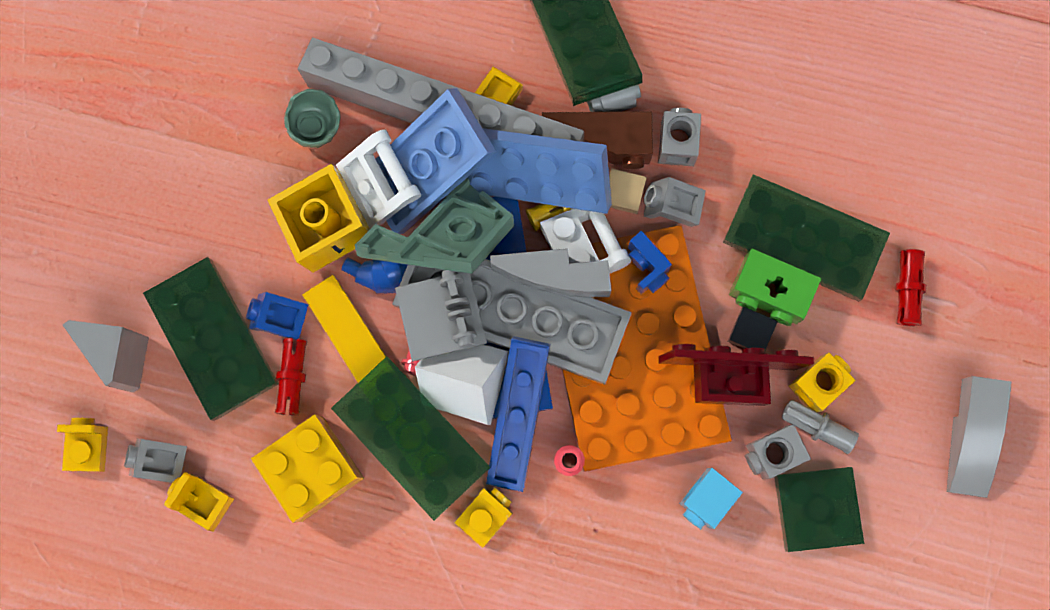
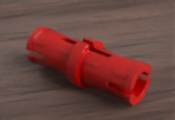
[895,249,927,326]
[275,338,307,416]

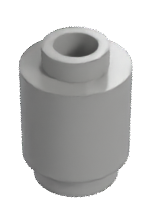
[585,72,641,112]

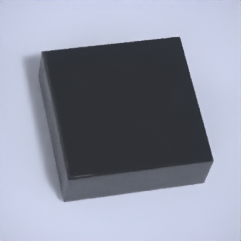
[727,306,778,351]

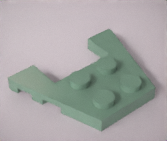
[355,178,514,274]

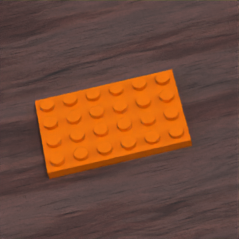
[562,225,732,472]

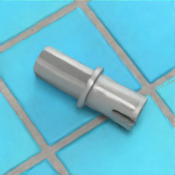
[782,400,859,454]

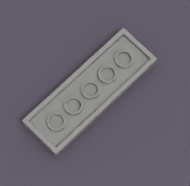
[392,259,632,385]

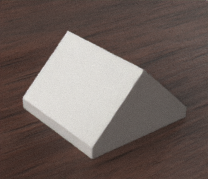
[415,344,509,425]

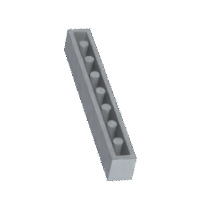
[298,37,584,142]

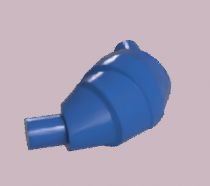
[341,257,408,294]

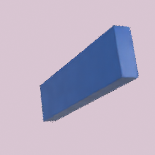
[486,336,551,492]

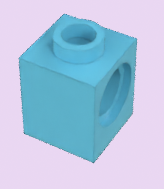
[679,468,743,530]

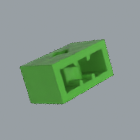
[729,248,822,326]

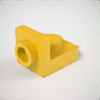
[57,417,108,472]
[454,487,513,548]

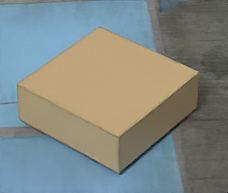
[609,168,647,214]

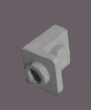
[644,177,706,227]
[124,438,187,483]

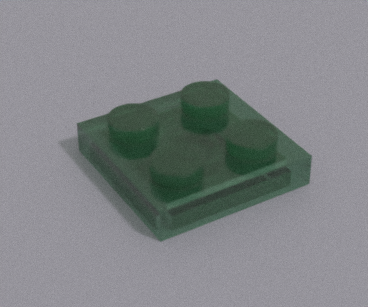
[774,467,864,552]

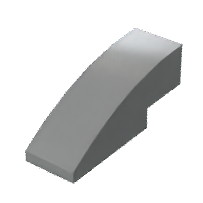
[490,248,611,297]
[946,376,1012,498]

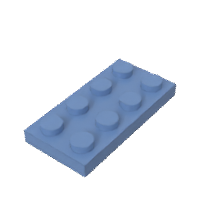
[376,88,497,234]
[467,128,612,214]

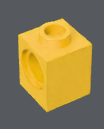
[788,352,856,413]

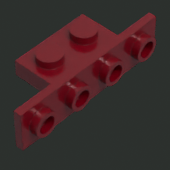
[658,344,814,406]

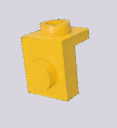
[164,472,234,532]

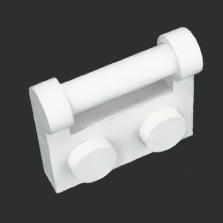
[336,129,421,228]
[540,209,631,273]

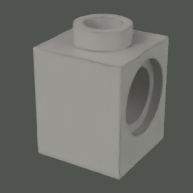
[658,108,701,166]
[745,424,811,479]

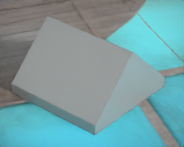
[63,320,149,393]

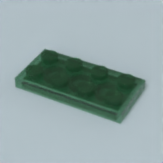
[530,0,643,106]
[722,174,890,302]
[143,257,279,421]
[331,356,491,521]

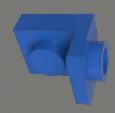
[628,231,672,295]
[246,292,308,340]

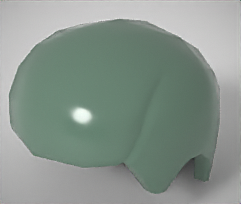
[284,89,340,148]

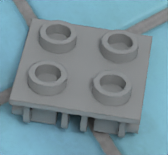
[395,270,487,362]

